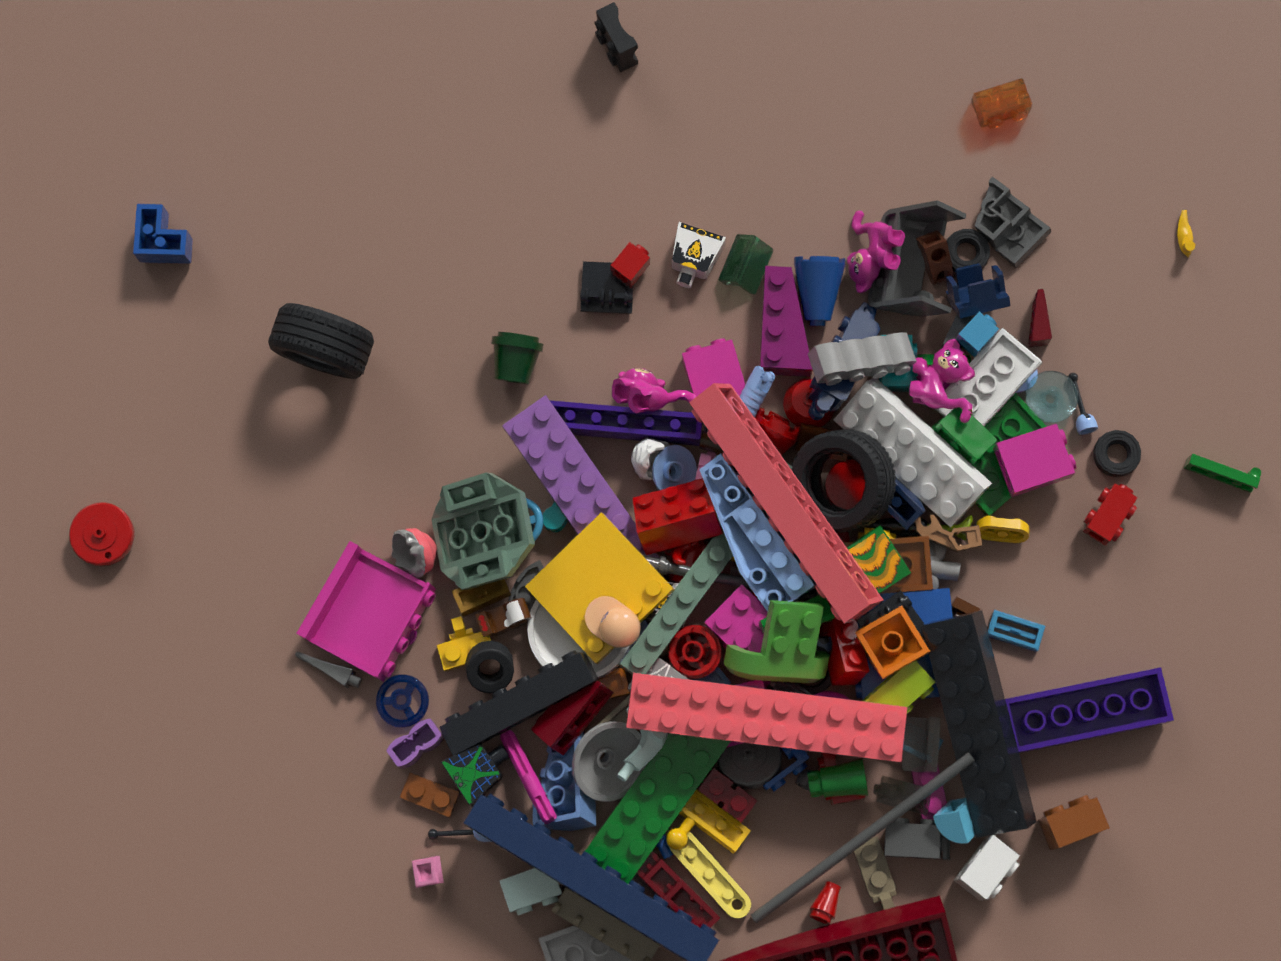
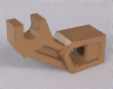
[915,515,982,552]

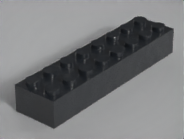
[922,610,1037,838]

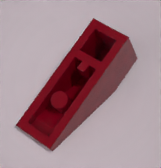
[531,681,614,756]

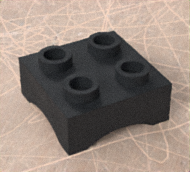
[594,2,639,72]

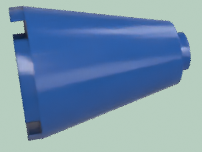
[794,256,846,326]

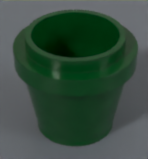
[491,332,544,384]

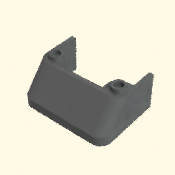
[868,200,966,317]

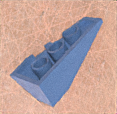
[533,732,596,831]

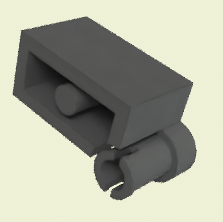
[885,818,951,860]

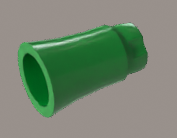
[807,758,868,798]

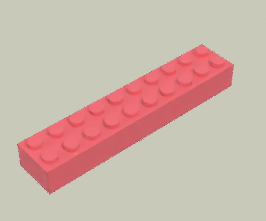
[689,383,884,623]
[626,673,907,762]

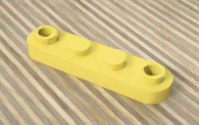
[669,831,751,918]

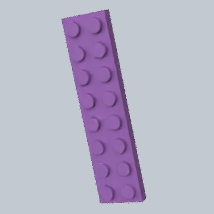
[502,395,659,558]

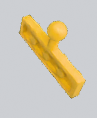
[666,790,751,854]

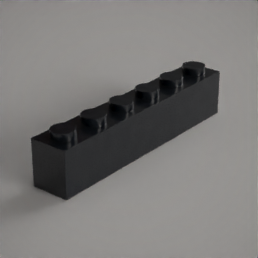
[439,650,600,756]

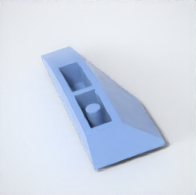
[699,454,816,612]

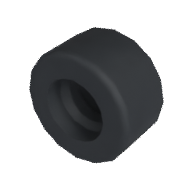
[465,640,514,694]

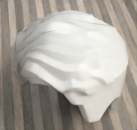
[631,438,670,480]

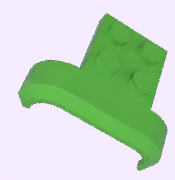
[724,600,830,683]

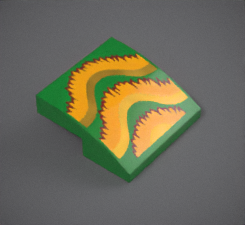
[846,525,911,593]

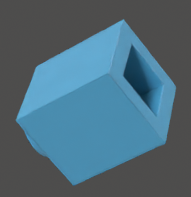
[956,311,999,358]

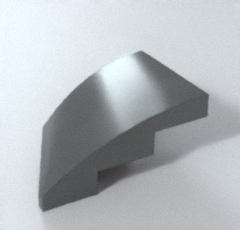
[975,176,1051,268]

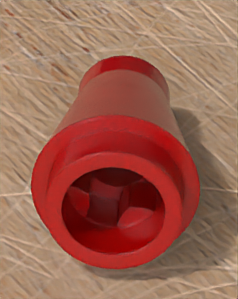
[809,881,841,925]

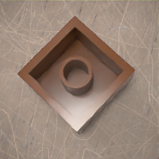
[1038,795,1110,850]

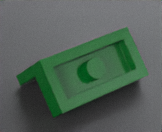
[934,407,997,465]

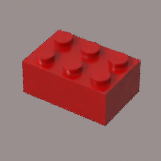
[633,478,723,555]

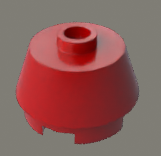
[783,378,834,427]
[754,407,801,456]
[669,625,721,679]

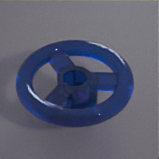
[376,674,429,728]

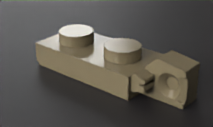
[854,836,897,910]

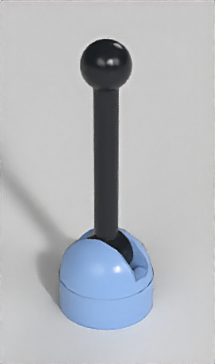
[1068,373,1098,435]
[428,829,491,842]

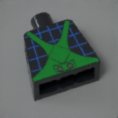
[441,744,510,807]

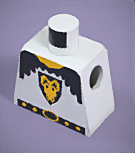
[672,222,726,288]

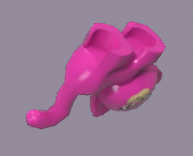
[847,210,905,293]
[909,339,975,423]
[612,368,697,413]

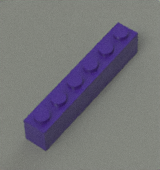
[550,400,702,446]

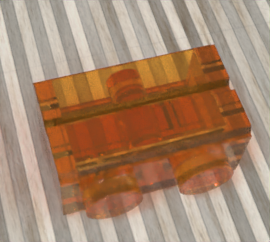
[971,78,1032,129]

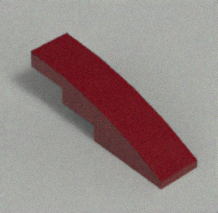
[637,851,720,928]

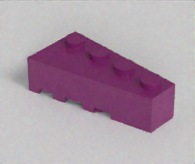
[760,266,813,377]

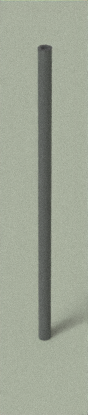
[751,752,975,923]

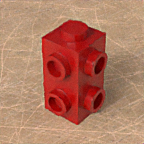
[1083,483,1138,546]

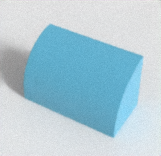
[933,797,975,843]

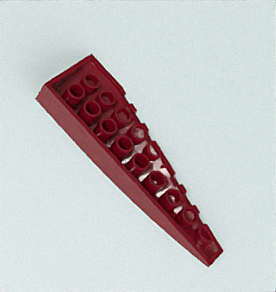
[720,896,958,961]

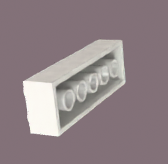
[834,378,992,527]

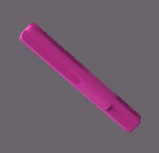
[500,730,557,824]

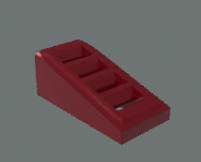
[1028,289,1052,348]

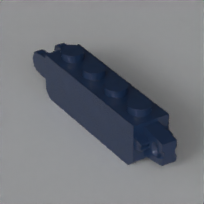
[808,302,880,421]

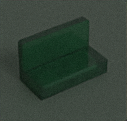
[718,234,773,294]

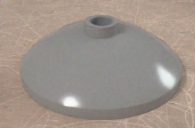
[572,721,647,801]

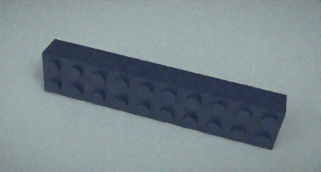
[464,793,719,961]

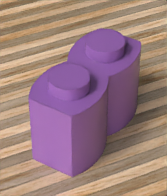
[387,719,444,769]

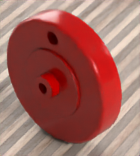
[69,502,135,567]

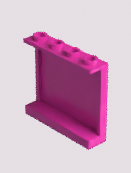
[296,541,436,682]

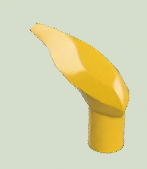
[1177,210,1195,258]

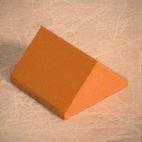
[855,606,930,679]

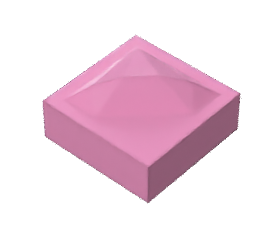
[412,856,444,888]

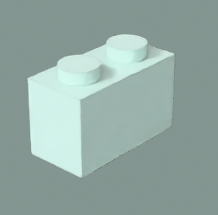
[500,868,562,916]

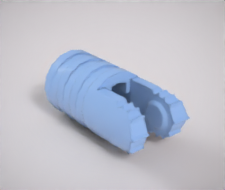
[740,366,776,417]

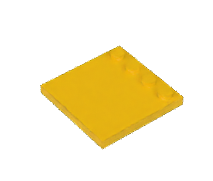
[525,512,675,664]

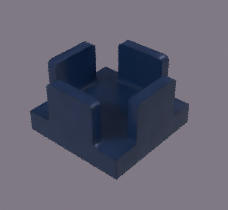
[945,263,1011,318]

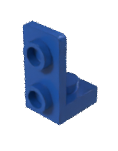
[763,747,810,792]

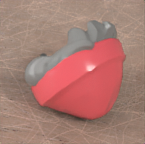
[391,528,437,578]

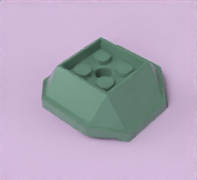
[431,472,535,590]

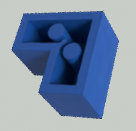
[133,204,193,264]

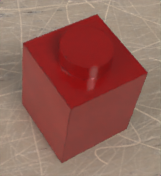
[610,242,650,288]

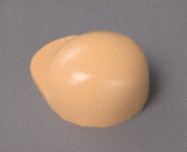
[585,596,640,648]

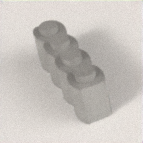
[808,332,917,385]

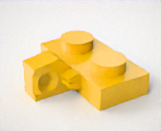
[437,616,491,671]

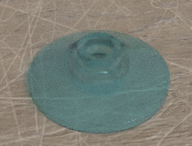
[1026,371,1078,423]

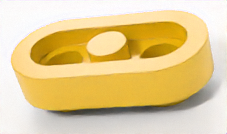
[976,516,1029,543]

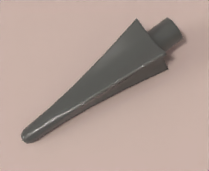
[295,652,362,688]

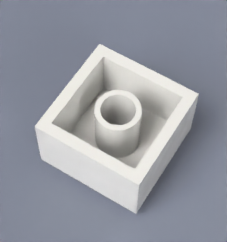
[954,835,1020,901]

